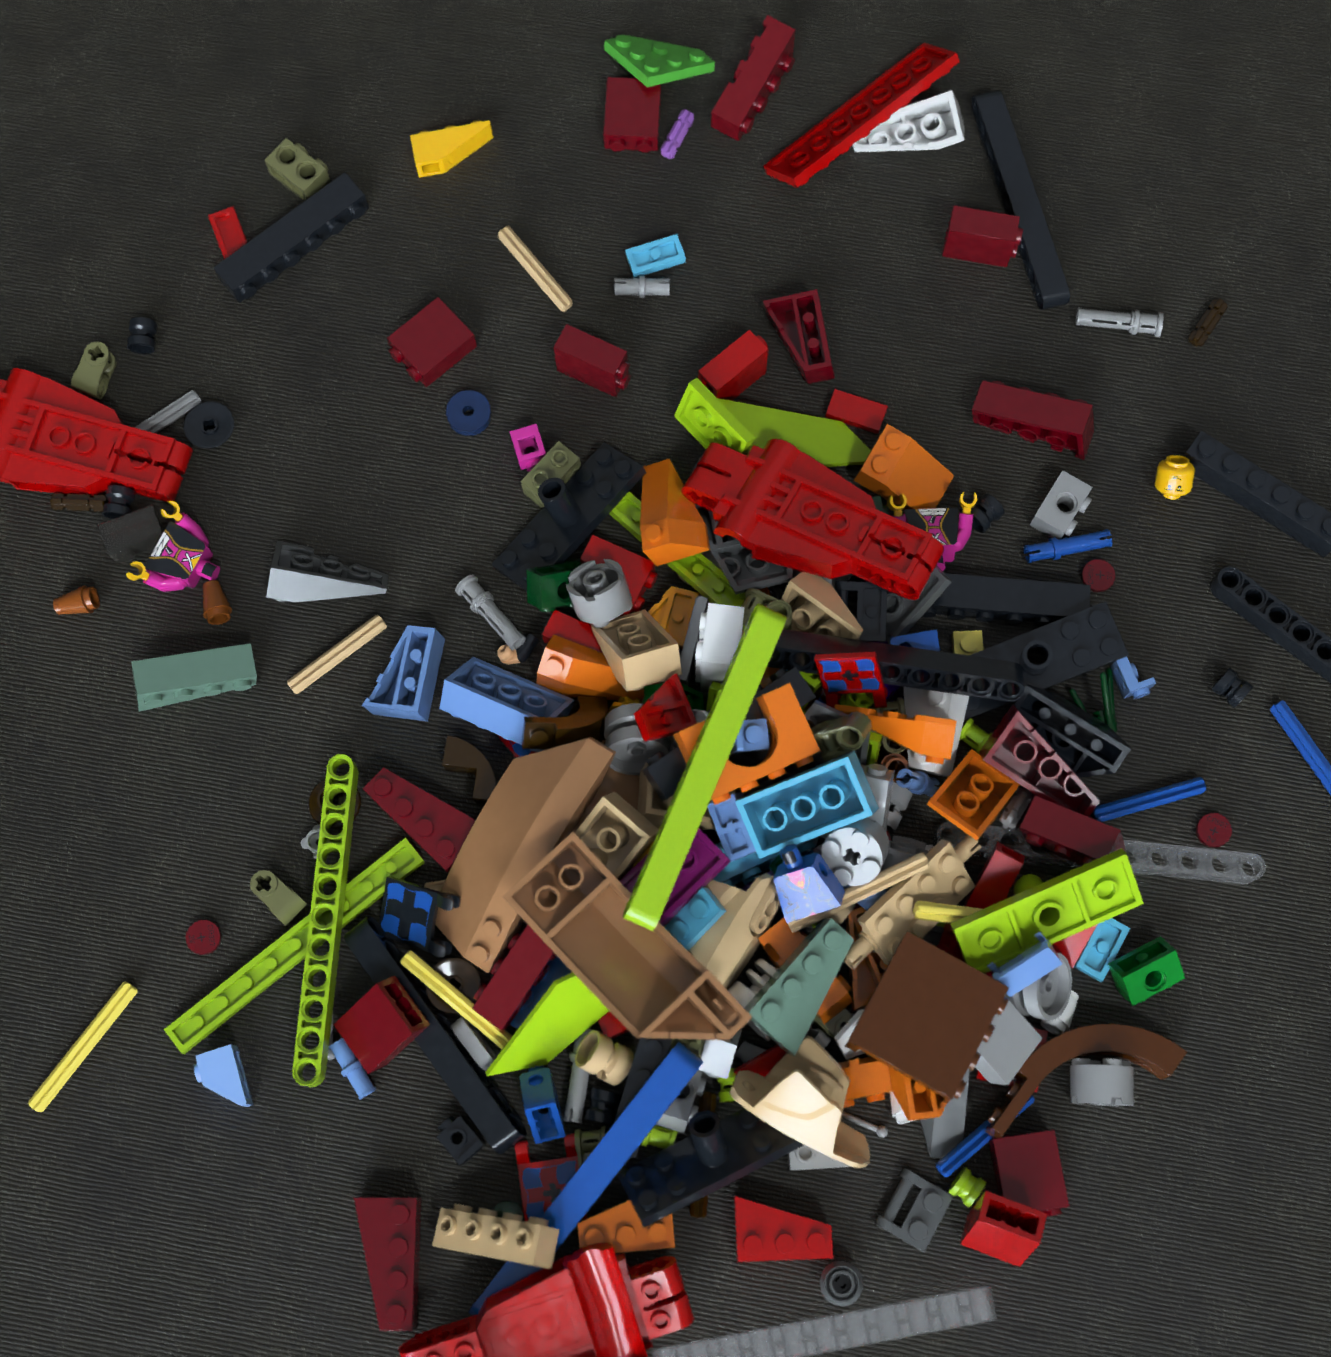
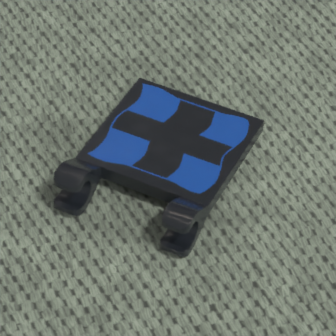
[379,876,461,957]

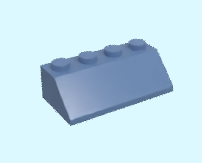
[439,657,575,752]

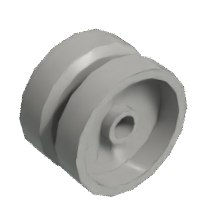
[604,703,670,775]
[1005,952,1072,1021]

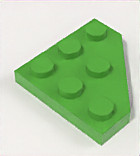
[604,35,715,87]

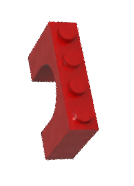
[542,535,658,653]
[964,841,1098,969]

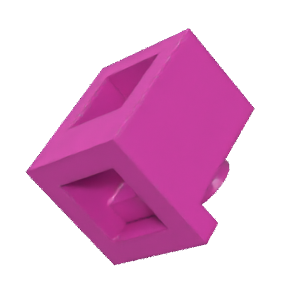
[509,424,546,472]

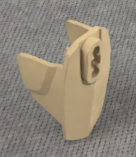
[689,873,781,990]
[730,1036,870,1168]

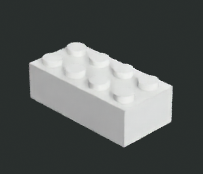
[695,603,745,693]

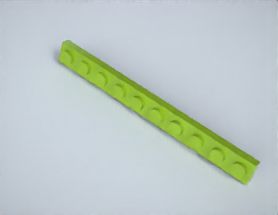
[609,491,822,692]
[164,838,425,1054]

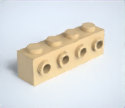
[432,1204,559,1269]

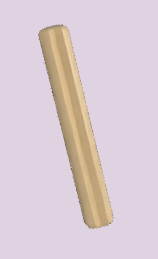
[498,226,573,312]
[287,615,387,694]

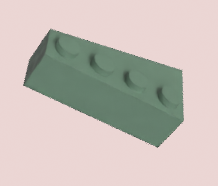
[131,643,257,712]
[744,918,854,1056]

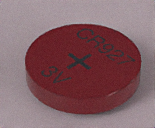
[1081,559,1115,592]
[1196,813,1232,848]
[186,920,221,955]

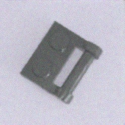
[874,1168,954,1253]

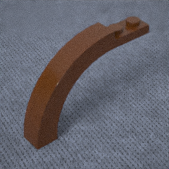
[985,1024,1187,1139]

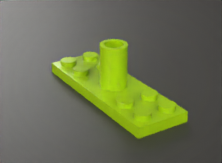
[950,848,1144,974]

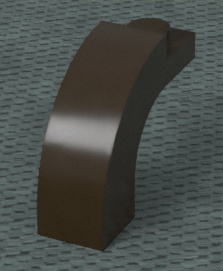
[521,696,609,749]

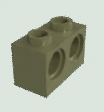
[264,138,331,201]
[521,441,581,509]

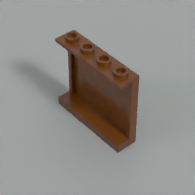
[845,931,1009,1104]

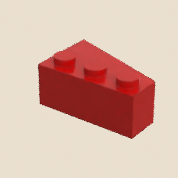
[734,1196,833,1262]

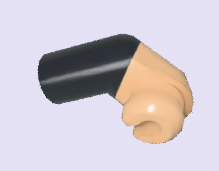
[497,633,539,665]

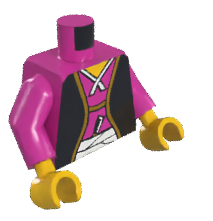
[887,492,977,571]
[126,501,220,592]

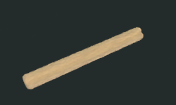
[788,852,930,932]

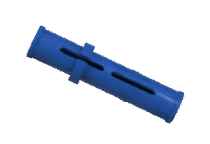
[1024,529,1112,563]

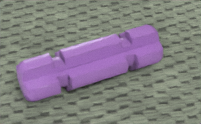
[661,109,694,159]

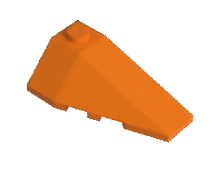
[640,459,710,566]
[536,635,661,701]
[834,704,957,765]

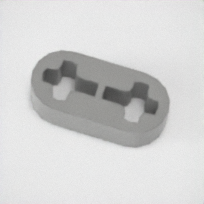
[451,1016,497,1071]

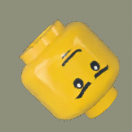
[1155,455,1195,499]

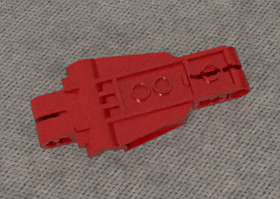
[0,368,193,502]
[681,439,944,600]
[398,1243,694,1357]

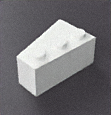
[904,687,969,777]

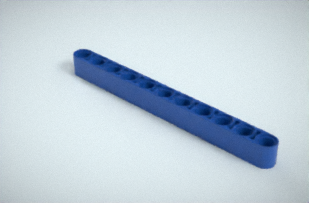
[468,1042,704,1316]

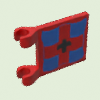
[814,652,888,708]
[515,1133,588,1222]

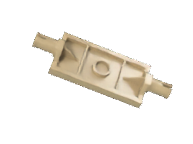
[844,834,981,969]

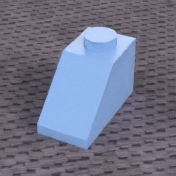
[194,1044,253,1107]

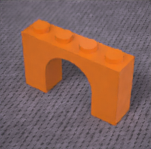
[673,683,820,805]

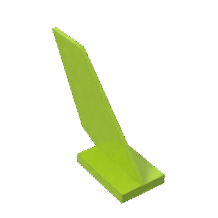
[674,378,871,467]
[486,925,666,1076]

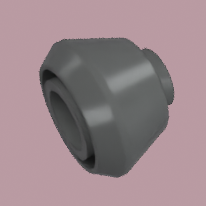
[820,1261,863,1306]

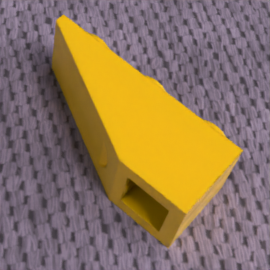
[410,120,493,178]

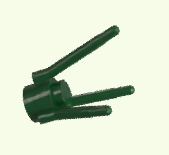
[1069,668,1118,732]

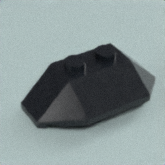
[1014,684,1131,778]

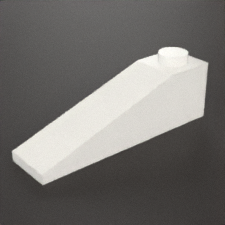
[853,90,965,152]

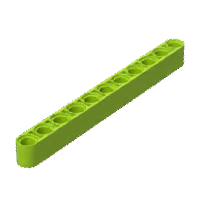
[623,603,787,931]
[292,754,359,1087]

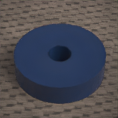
[446,390,492,436]

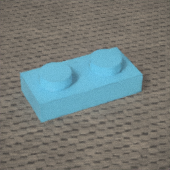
[625,234,686,278]
[664,887,727,951]
[1074,918,1130,982]

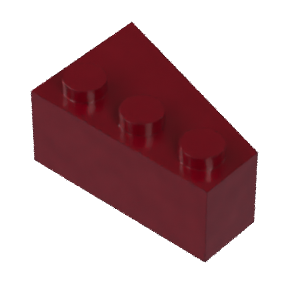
[763,289,835,384]
[1020,796,1125,866]

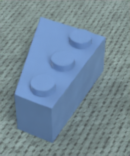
[362,625,445,722]

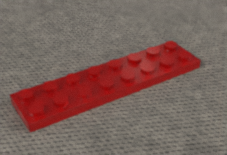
[763,43,960,188]

